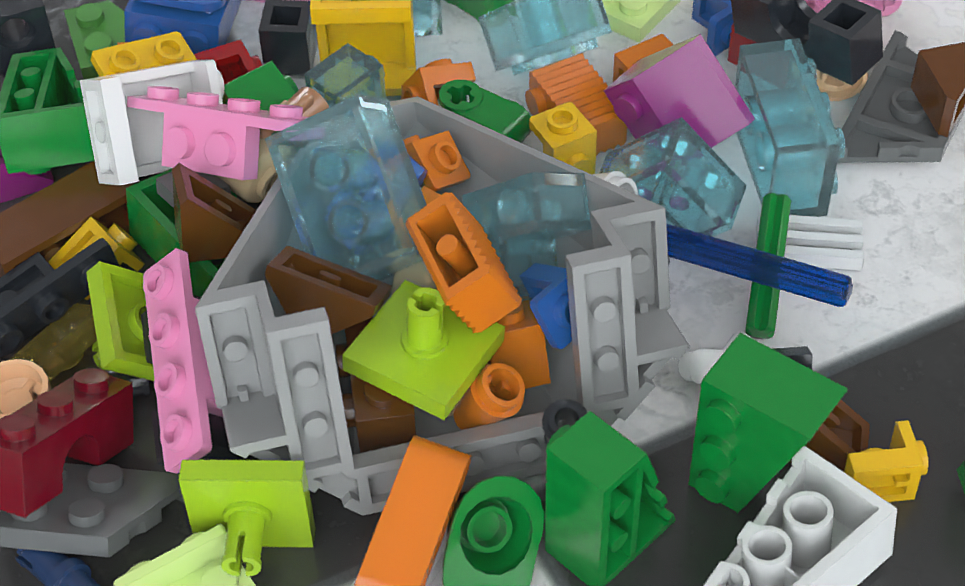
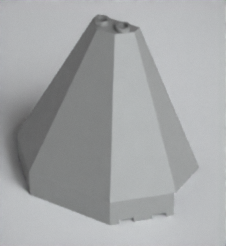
[195,96,690,516]

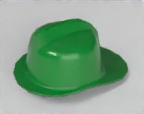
[442,476,545,586]

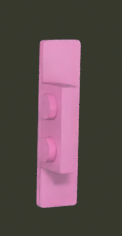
[127,86,322,180]
[143,248,223,474]

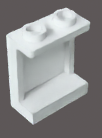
[80,60,225,186]

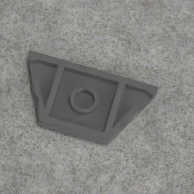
[830,30,965,163]
[0,463,184,557]

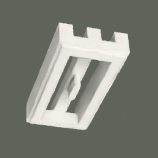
[756,213,864,271]

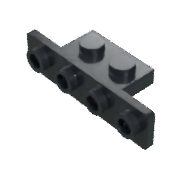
[0,238,120,357]

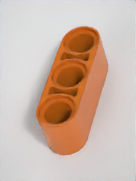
[354,435,472,586]

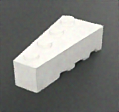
[704,446,897,586]

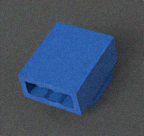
[124,0,241,54]

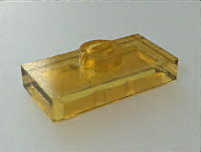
[9,303,97,382]

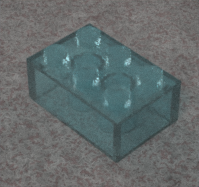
[735,38,845,217]
[265,94,426,281]

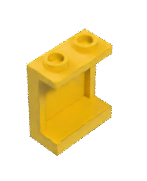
[310,0,417,98]

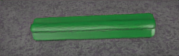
[745,192,791,339]

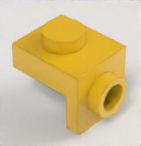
[529,102,597,175]

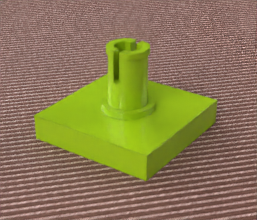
[86,261,155,381]
[342,279,505,420]
[179,460,315,576]

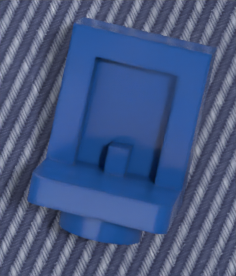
[692,0,734,56]
[519,263,572,349]

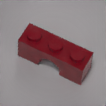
[0,368,134,518]

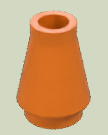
[453,363,525,430]

